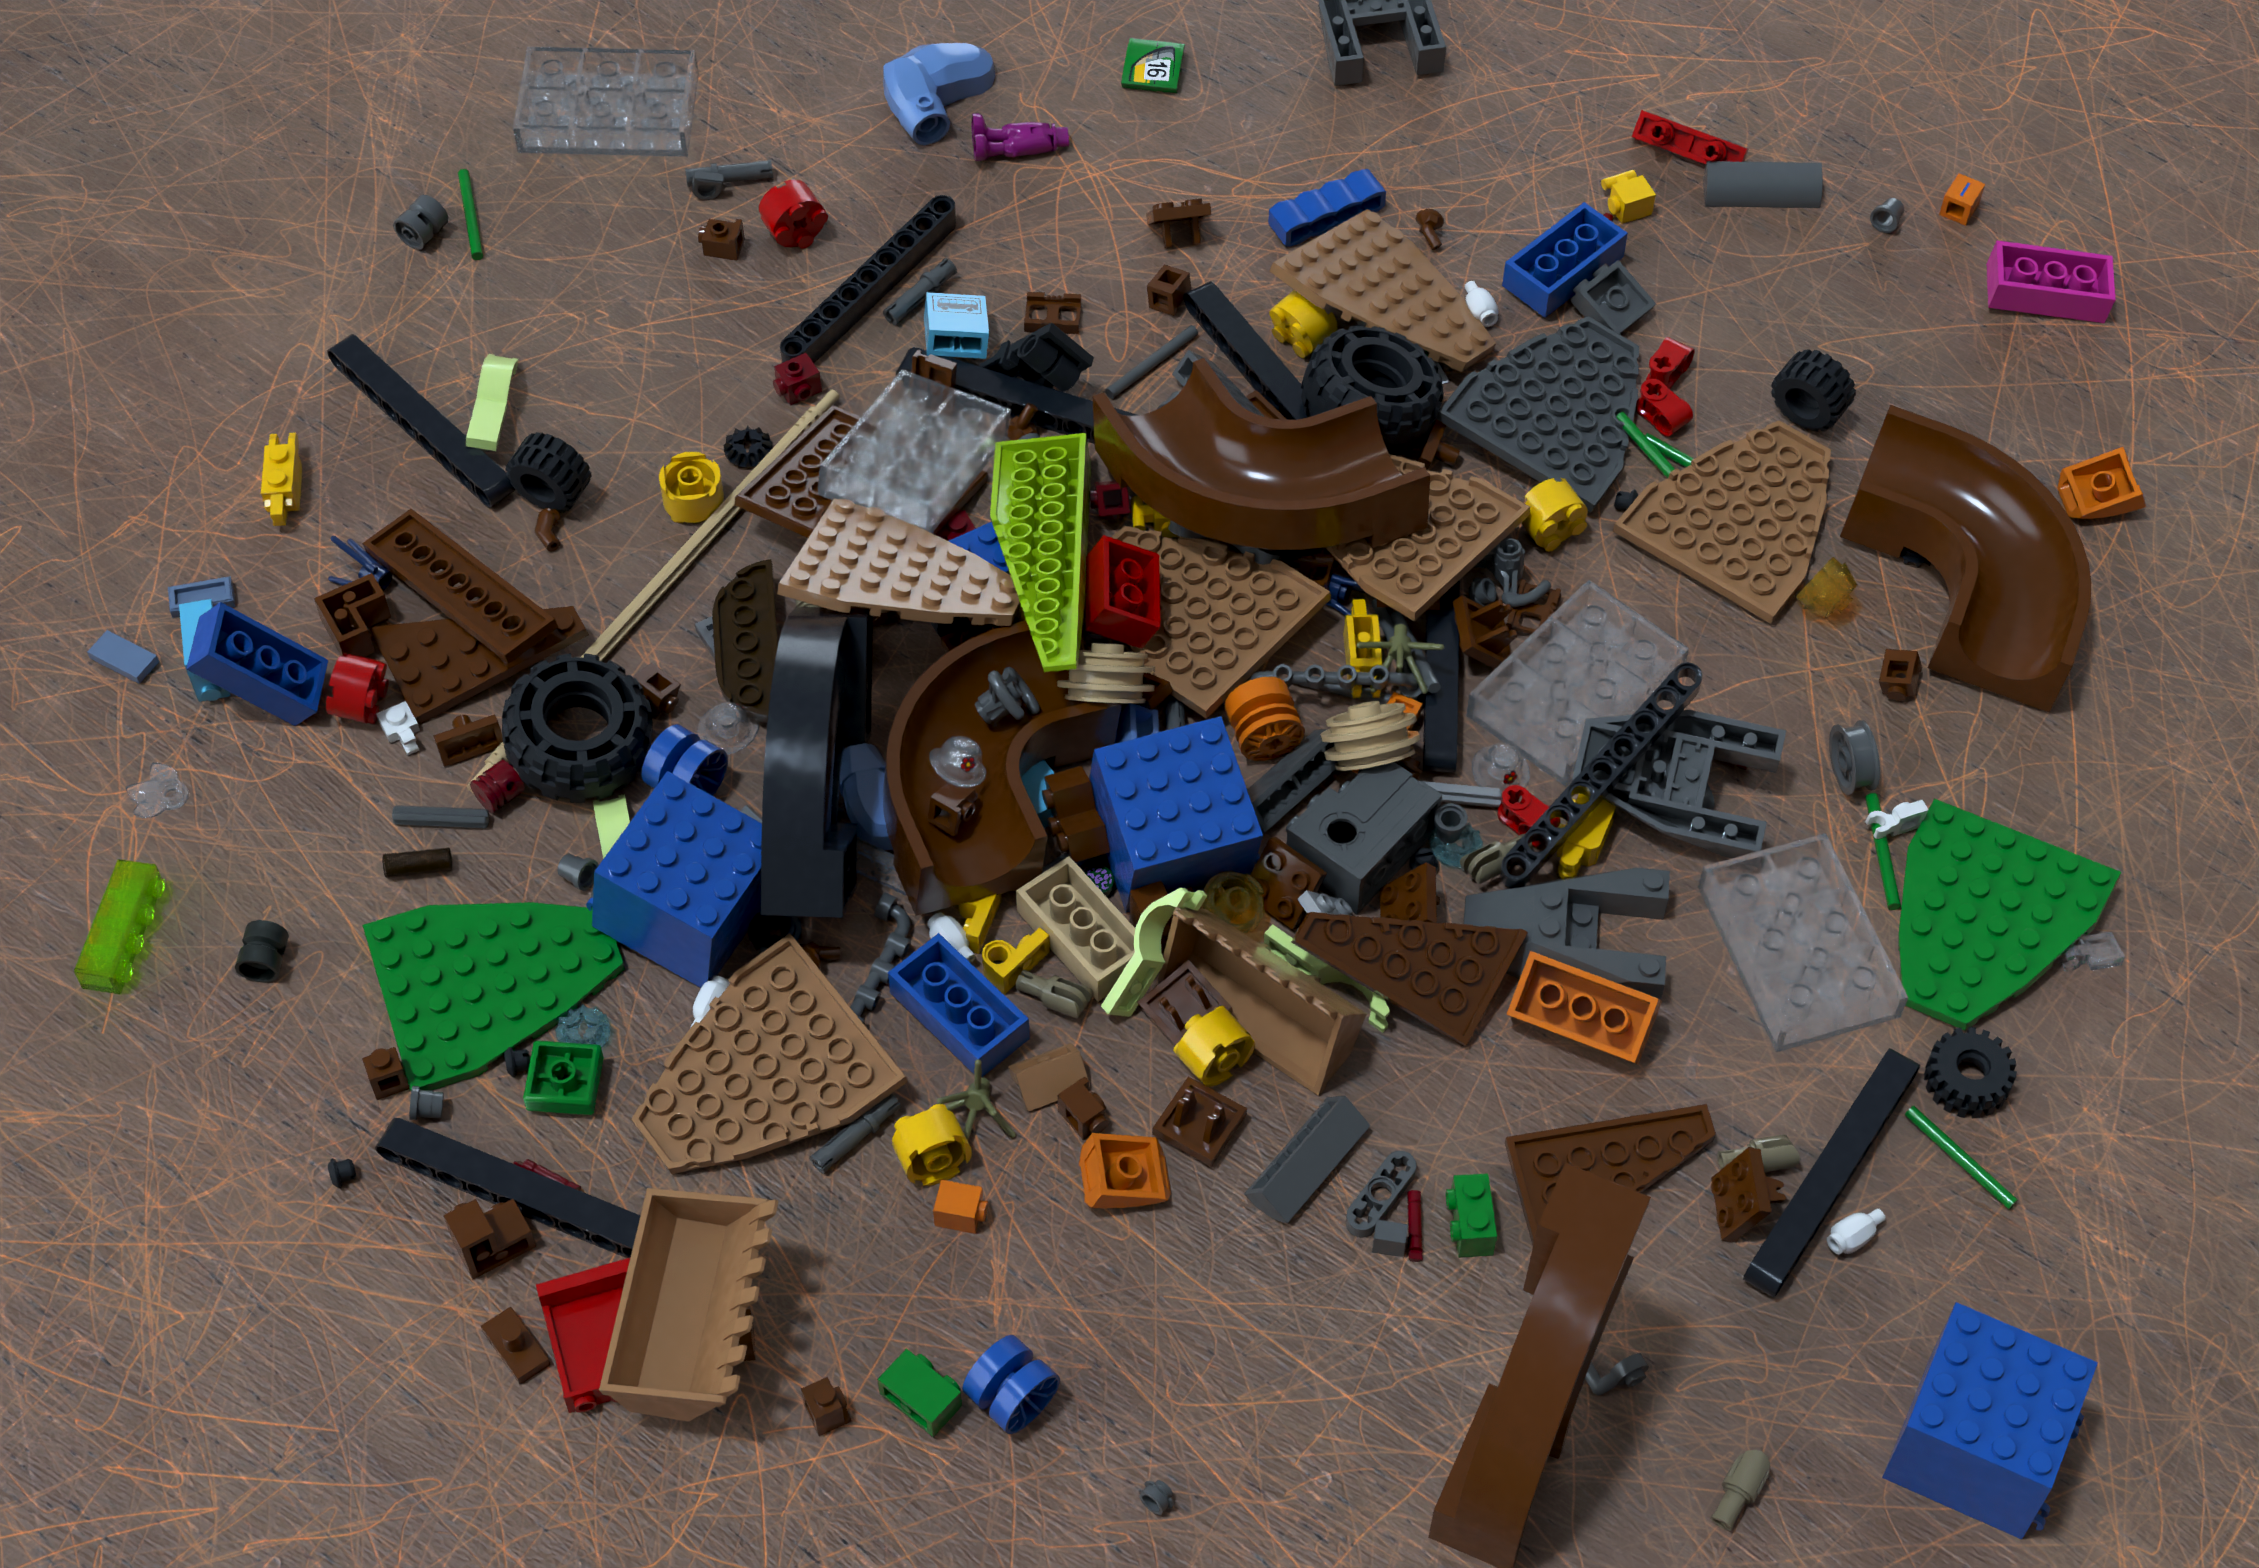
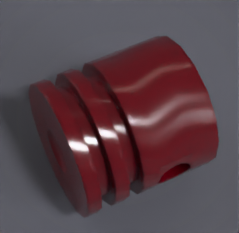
[470,760,525,813]

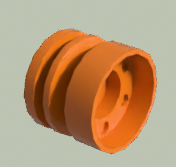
[1225,677,1305,761]

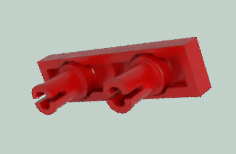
[1631,110,1749,164]

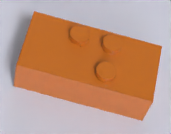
[1507,951,1662,1065]

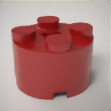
[759,179,828,249]
[326,653,389,724]

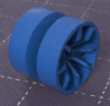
[642,724,728,796]
[962,1335,1060,1434]

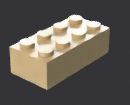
[1016,856,1135,1002]

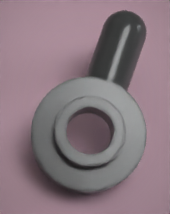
[1585,1353,1649,1395]

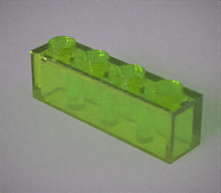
[74,859,165,994]

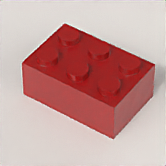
[1086,535,1160,649]

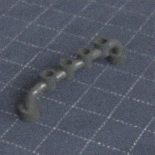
[1244,664,1424,701]
[850,892,911,1025]

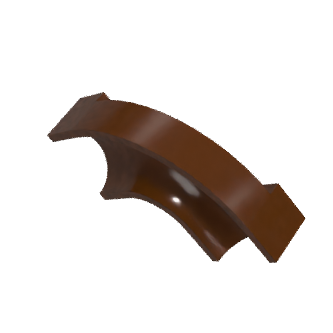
[1093,358,1430,550]
[1840,405,2092,712]
[883,620,1121,916]
[1428,1163,1651,1568]

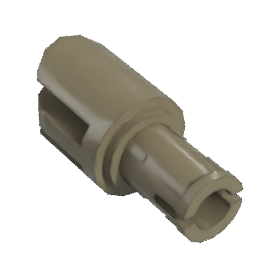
[1460,834,1533,884]
[1016,970,1094,1019]
[1717,1134,1800,1172]
[1710,1450,1770,1531]

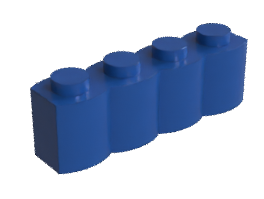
[1268,169,1386,247]

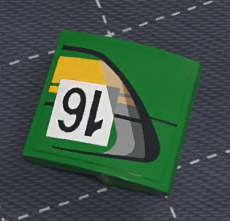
[1121,38,1185,93]

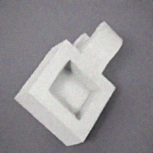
[376,701,420,755]
[1865,800,1929,839]

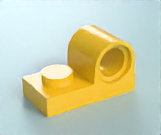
[958,893,1001,954]
[982,927,1050,995]

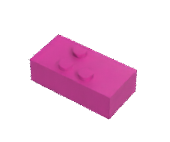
[1986,240,2116,323]

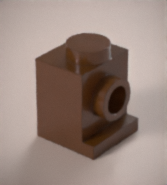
[698,219,745,261]
[1147,264,1191,316]
[1879,649,1922,701]
[633,662,681,716]
[927,777,978,836]
[362,1047,410,1100]
[1057,1077,1109,1140]
[801,1377,852,1436]

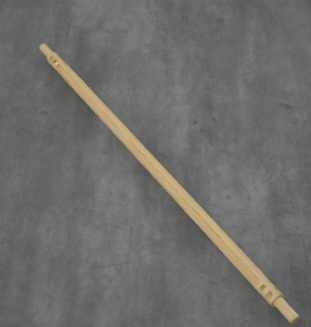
[467,389,840,793]

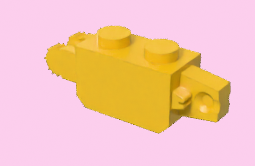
[261,433,302,526]
[1343,599,1382,698]
[1557,794,1616,879]

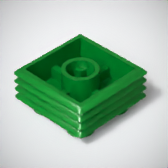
[523,1041,604,1115]

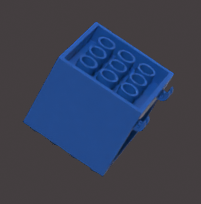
[1089,716,1263,913]
[586,771,762,988]
[1882,1302,2098,1540]

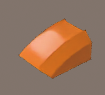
[2057,447,2146,519]
[1079,1133,1171,1209]

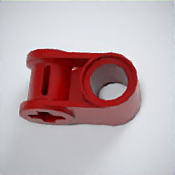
[1646,337,1695,393]
[1636,379,1693,437]
[1497,785,1561,847]

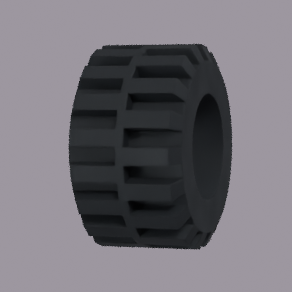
[1771,349,1856,432]
[506,432,592,513]

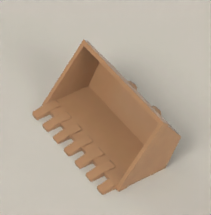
[1156,907,1367,1096]
[599,1188,778,1422]

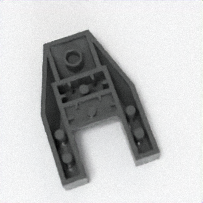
[1318,0,1446,86]
[1572,710,1786,864]
[1463,868,1670,1000]

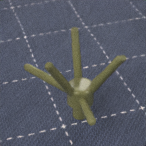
[1357,624,1444,694]
[937,1060,1016,1141]

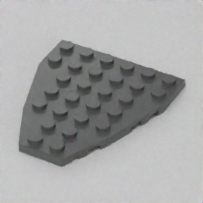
[1436,316,1639,512]

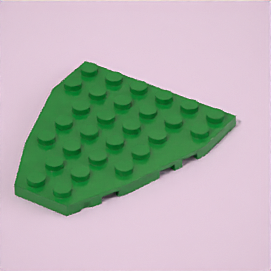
[1898,798,2121,1031]
[362,902,625,1091]

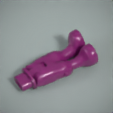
[971,113,1069,161]

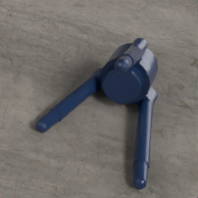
[328,536,392,591]
[1325,573,1368,616]

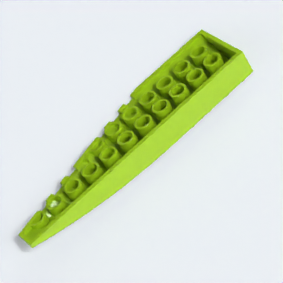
[990,433,1091,672]

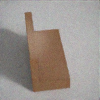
[1008,1043,1090,1111]

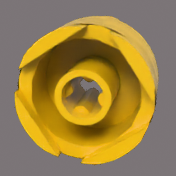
[1269,290,1337,358]
[659,452,724,523]
[1521,478,1588,552]
[1173,1006,1255,1087]
[892,1104,972,1186]

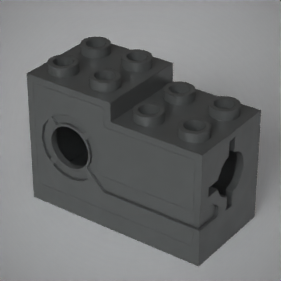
[1286,762,1442,915]

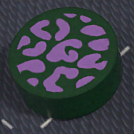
[1084,866,1114,897]

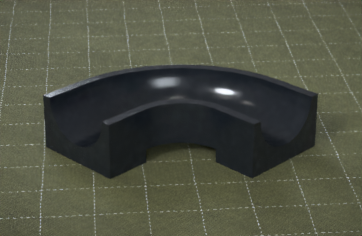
[761,607,873,918]

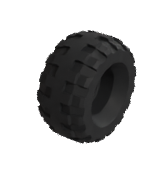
[1301,325,1444,456]
[502,653,653,803]

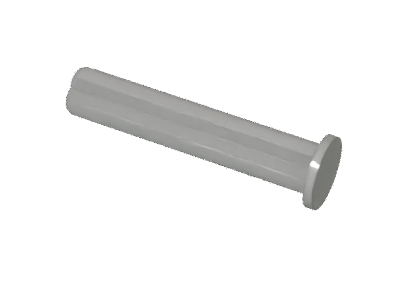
[1419,781,1502,807]

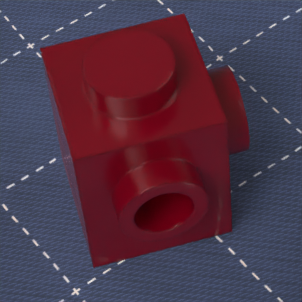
[773,353,822,406]
[1089,480,1130,520]

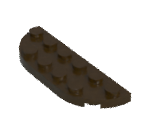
[712,559,779,722]

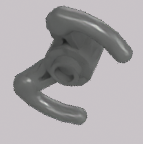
[1474,538,1551,608]
[975,667,1040,724]

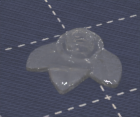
[126,762,189,818]

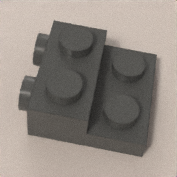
[1570,260,1656,334]

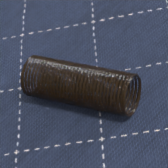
[382,847,452,878]

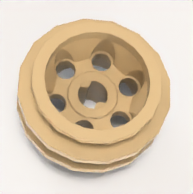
[1057,643,1155,703]
[1320,701,1420,771]

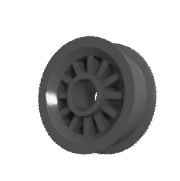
[1829,720,1880,795]

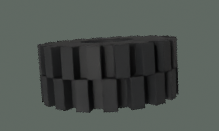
[1924,1027,2017,1119]

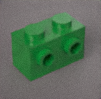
[1446,1173,1497,1258]
[877,1348,962,1437]

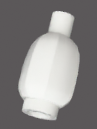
[1465,281,1498,327]
[927,912,976,963]
[690,976,730,1028]
[1827,1208,1885,1255]

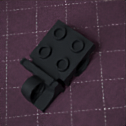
[979,322,1094,392]

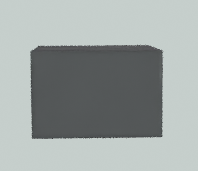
[1372,1220,1408,1257]

